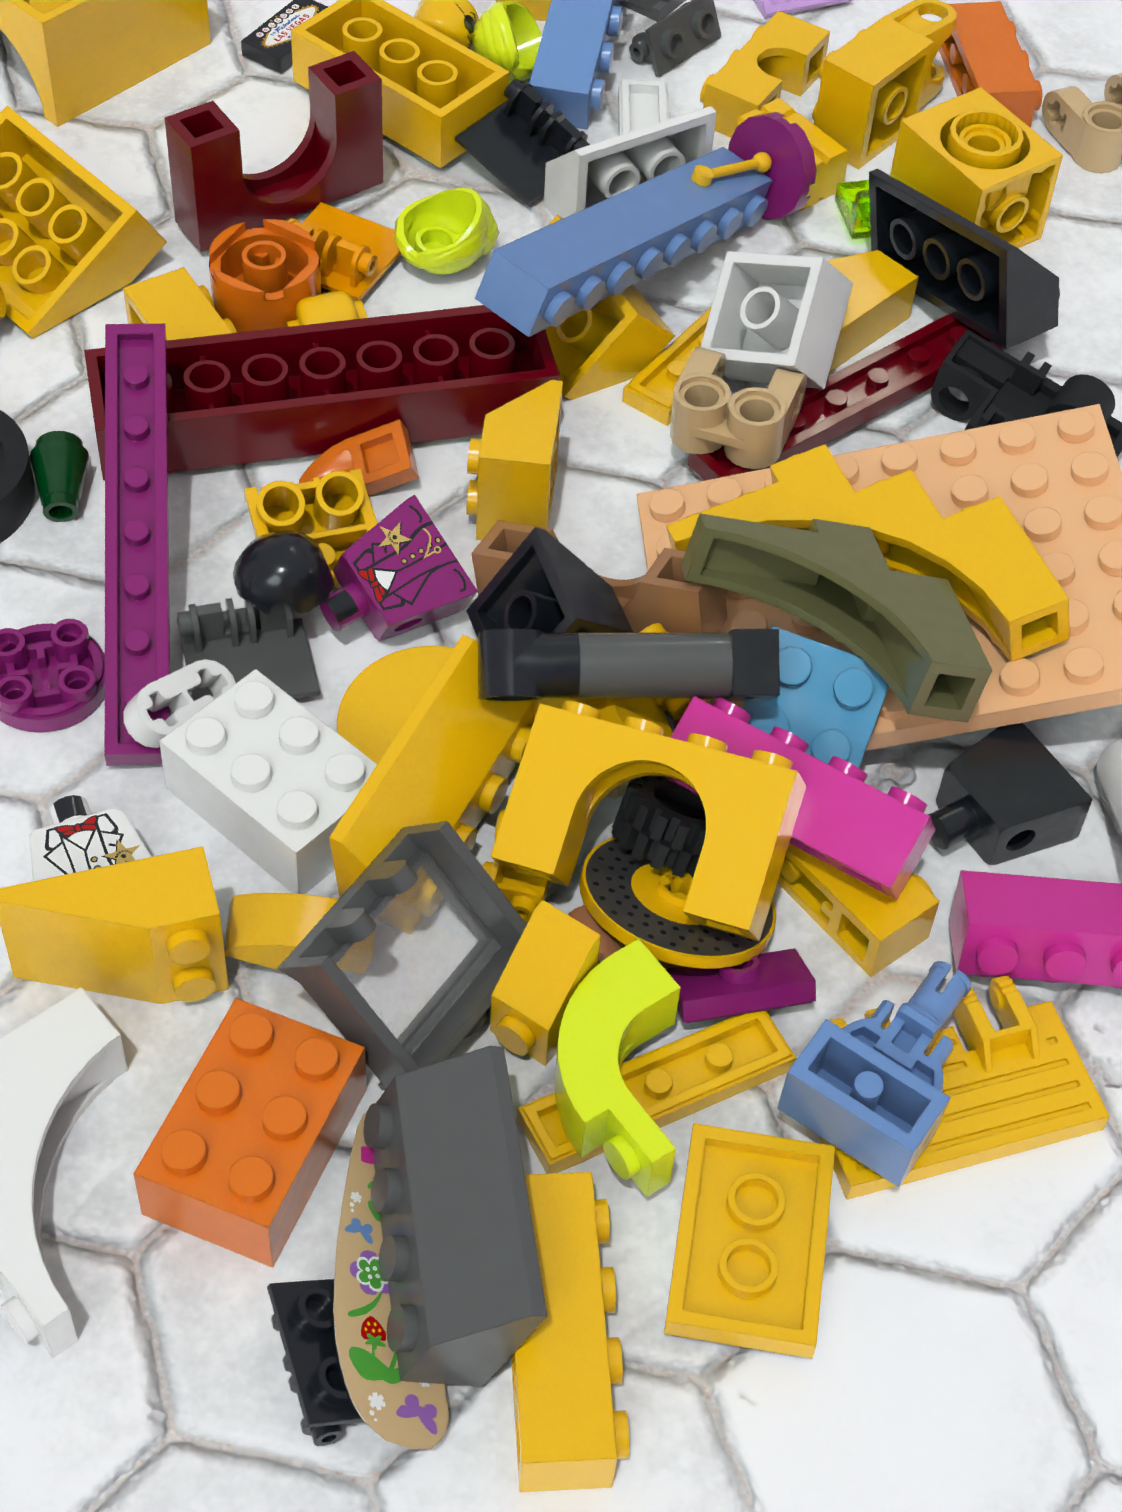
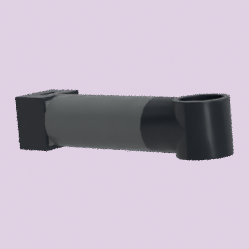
[478,629,780,701]

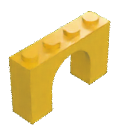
[490,700,806,942]

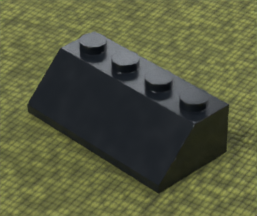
[869,168,1060,349]

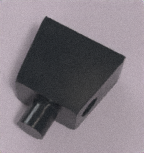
[928,723,1093,865]

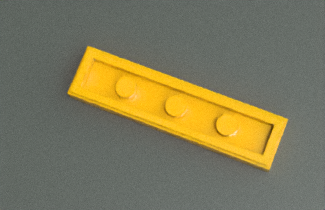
[517,1010,796,1174]

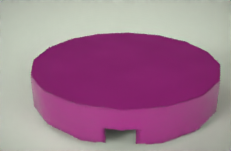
[728,112,817,220]

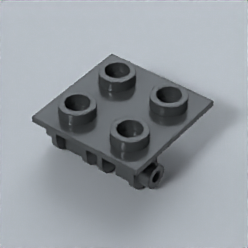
[177,598,320,701]

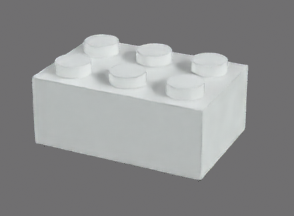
[159,669,377,894]

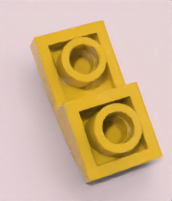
[224,893,374,975]

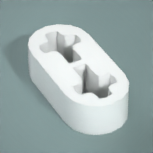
[123,659,236,748]

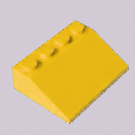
[0,106,167,339]

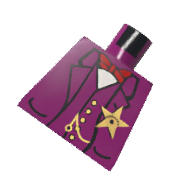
[319,495,478,641]

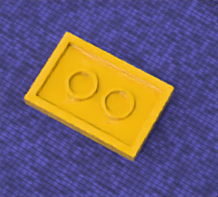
[664,1123,835,1359]

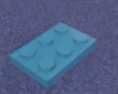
[743,626,889,768]

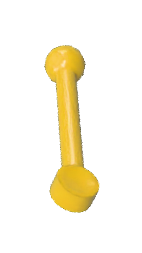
[691,152,772,187]

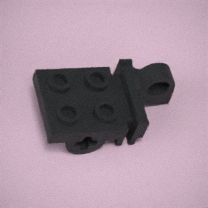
[931,329,1122,457]

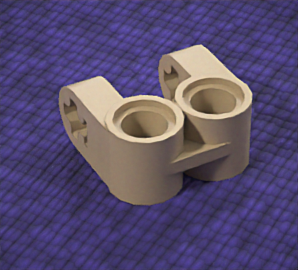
[1042,73,1122,173]
[670,347,807,469]

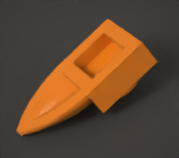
[299,419,419,496]

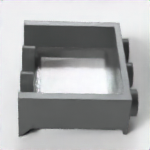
[277,821,527,1090]

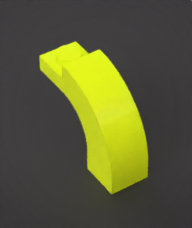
[554,938,681,1197]

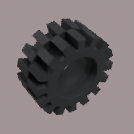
[611,776,706,878]

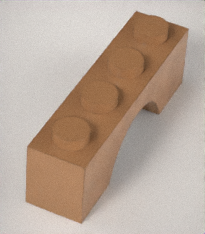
[471,520,727,633]

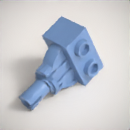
[777,961,971,1187]

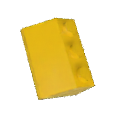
[545,215,675,400]

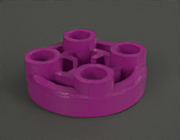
[0,619,105,732]

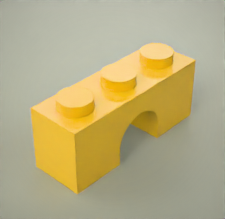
[700,11,830,138]

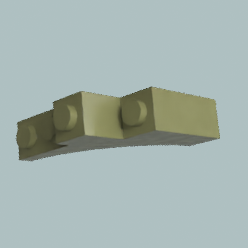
[680,513,992,723]

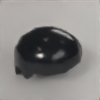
[233,530,335,614]

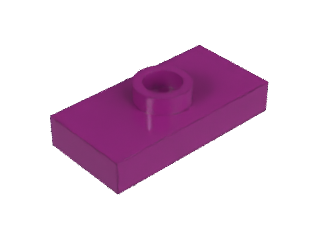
[666,948,816,1023]

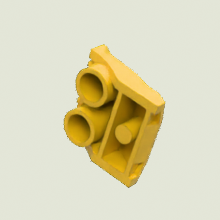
[244,469,377,589]

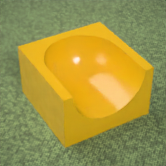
[0,0,211,127]

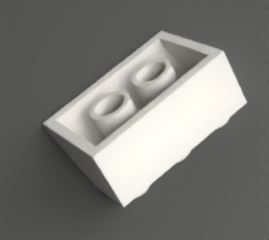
[544,106,717,218]

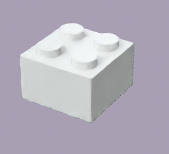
[701,251,853,389]

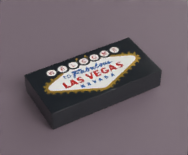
[241,0,328,73]

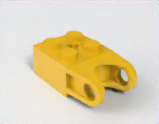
[812,0,957,170]

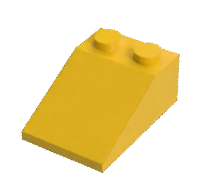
[0,846,229,1004]

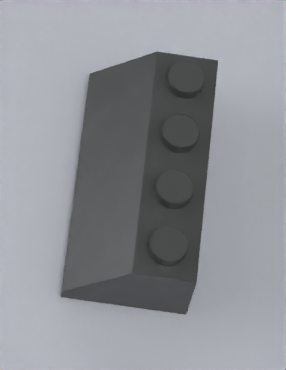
[363,1045,547,1386]

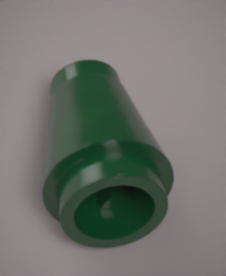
[30,431,89,522]

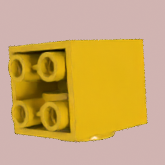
[890,87,1063,249]

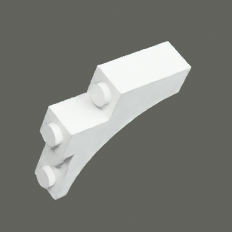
[0,987,128,1359]

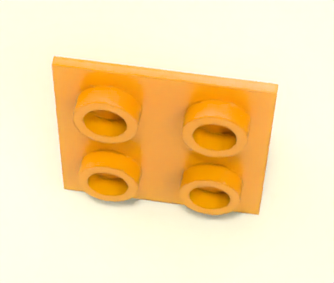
[282,202,401,301]

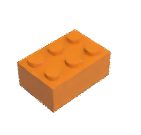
[133,998,367,1268]

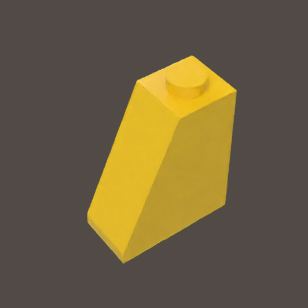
[827,250,918,373]

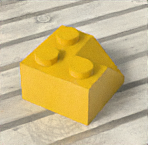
[466,380,563,540]

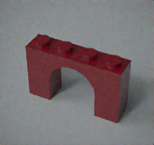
[164,51,383,252]

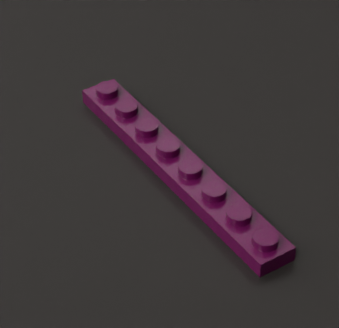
[104,323,171,766]

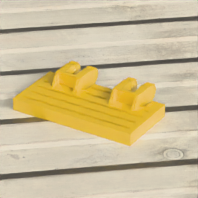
[819,976,1110,1200]

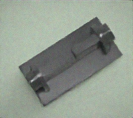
[629,0,721,77]

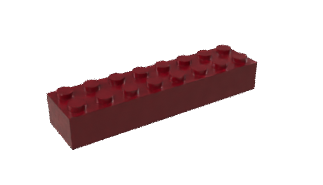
[84,305,560,481]

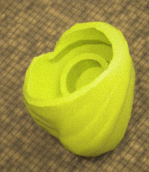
[472,1,542,83]
[394,187,500,275]

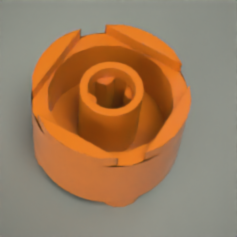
[209,219,321,333]

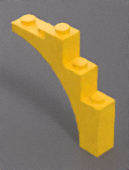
[666,444,1070,662]

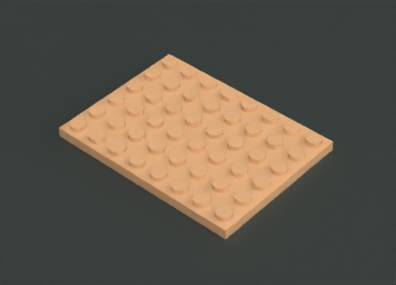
[636,404,1122,751]

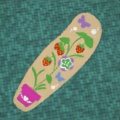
[333,1112,449,1449]

